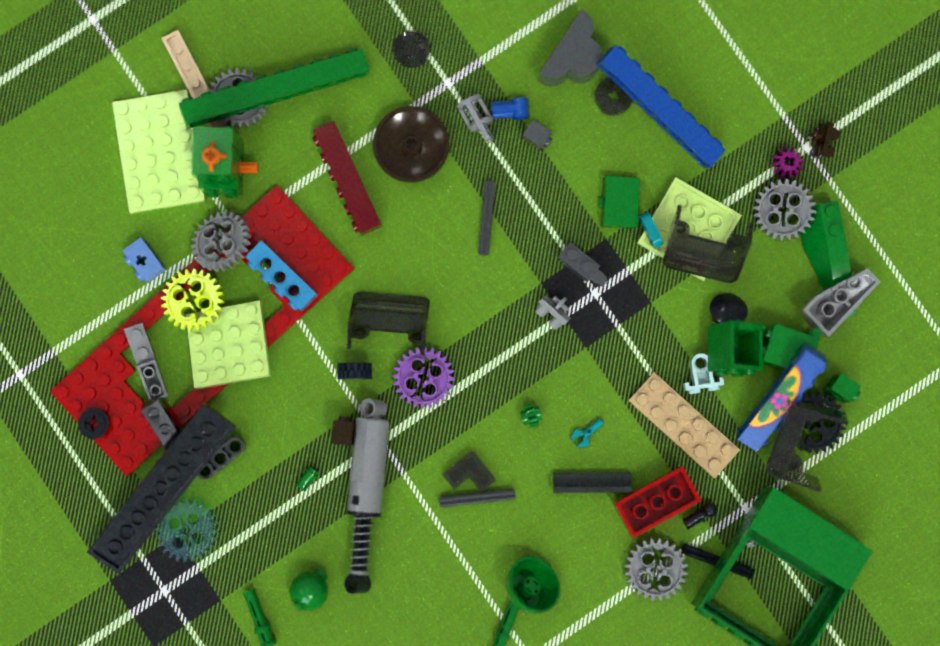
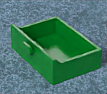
[598,176,640,229]

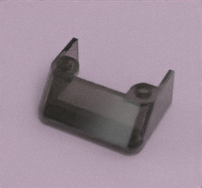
[663,205,754,283]
[347,291,430,355]
[767,402,849,492]

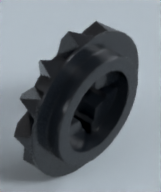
[78,408,110,439]

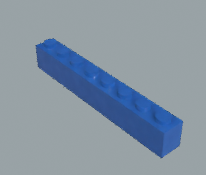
[596,45,725,168]

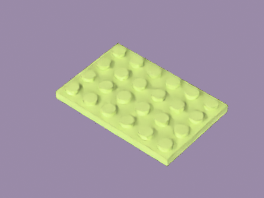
[112,90,206,214]

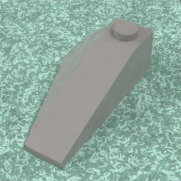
[802,268,880,337]

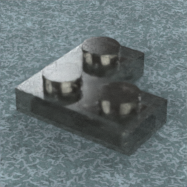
[442,451,496,493]

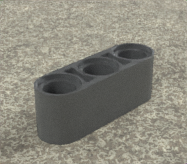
[197,437,246,479]

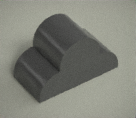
[538,10,602,87]

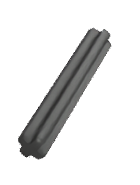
[479,180,495,255]
[439,489,515,507]

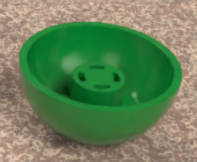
[506,556,560,614]

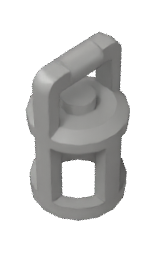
[457,94,494,143]

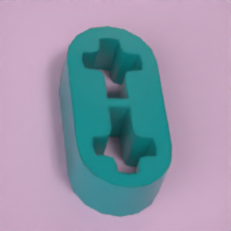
[639,212,663,249]

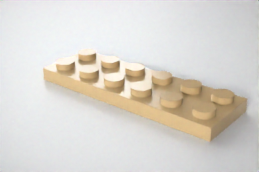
[628,372,740,479]

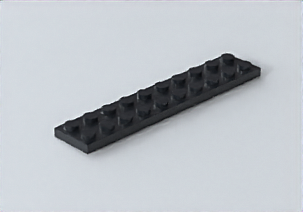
[87,403,236,574]

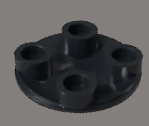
[710,293,748,324]

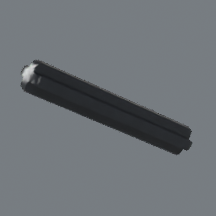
[681,543,755,579]

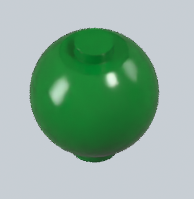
[289,569,328,611]

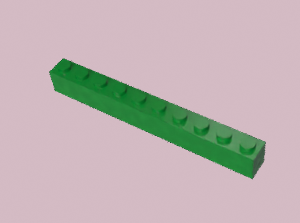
[179,48,370,129]

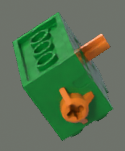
[192,127,259,198]

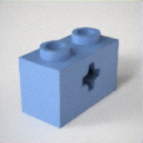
[123,237,167,283]

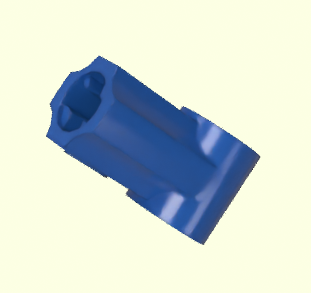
[491,98,529,120]

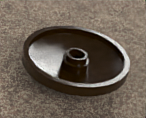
[373,106,449,183]

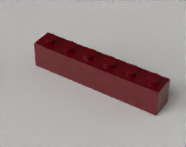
[312,121,382,236]

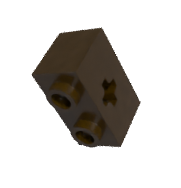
[331,417,355,445]

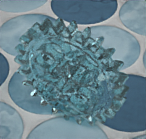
[155,499,219,563]

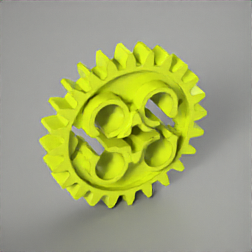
[161,269,225,332]

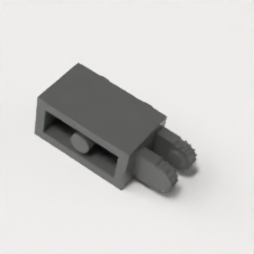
[557,242,607,287]

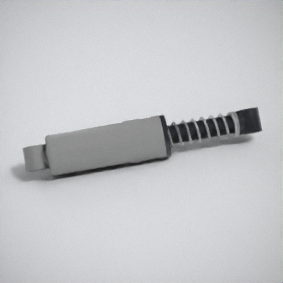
[344,398,389,594]

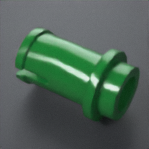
[296,466,319,492]

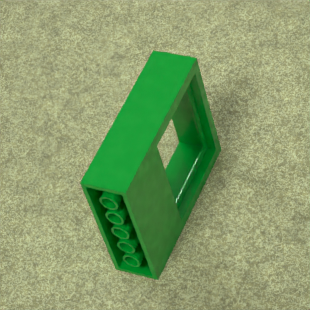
[692,485,873,646]

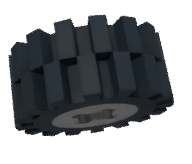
[337,363,372,380]

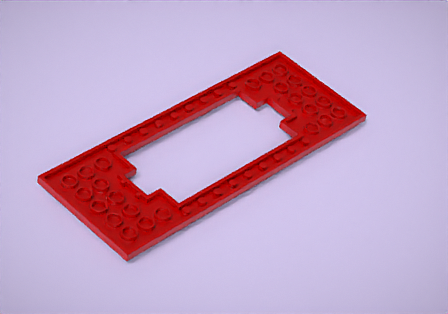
[50,185,354,477]

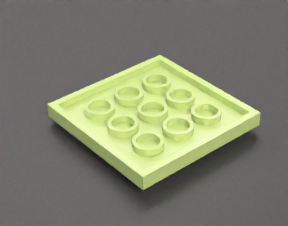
[637,177,742,281]
[186,300,271,390]

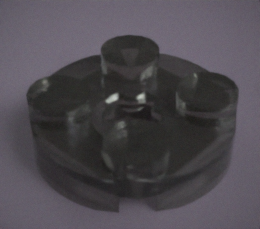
[594,78,632,116]

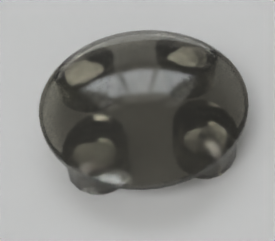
[393,31,431,68]

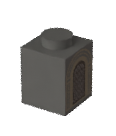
[522,120,553,151]

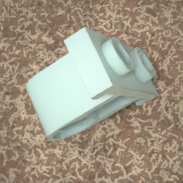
[683,353,724,394]

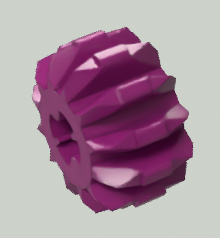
[771,146,804,179]

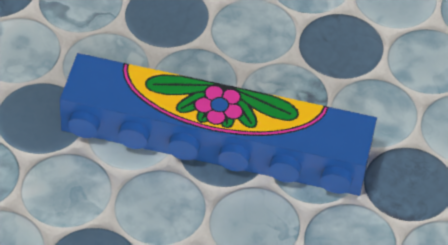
[737,344,827,452]

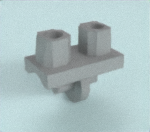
[535,295,571,330]

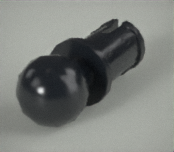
[682,502,718,530]

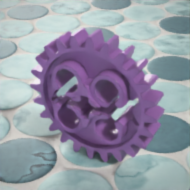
[393,346,455,409]

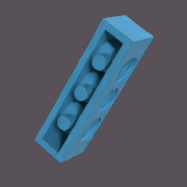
[245,240,318,312]

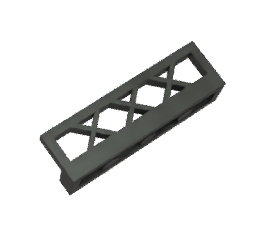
[553,472,632,493]

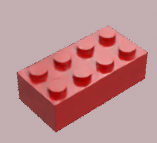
[613,466,702,538]

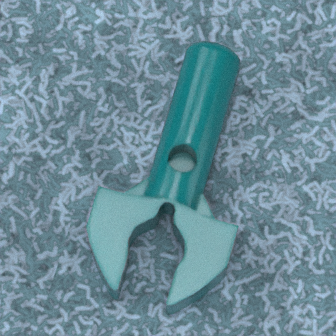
[571,419,604,447]

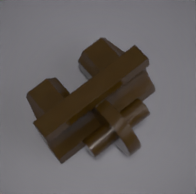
[807,122,840,158]

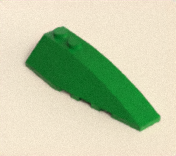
[797,201,856,317]

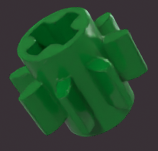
[520,403,543,428]

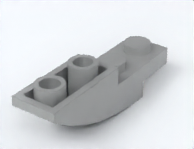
[124,322,168,400]

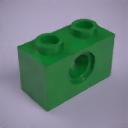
[823,373,861,403]

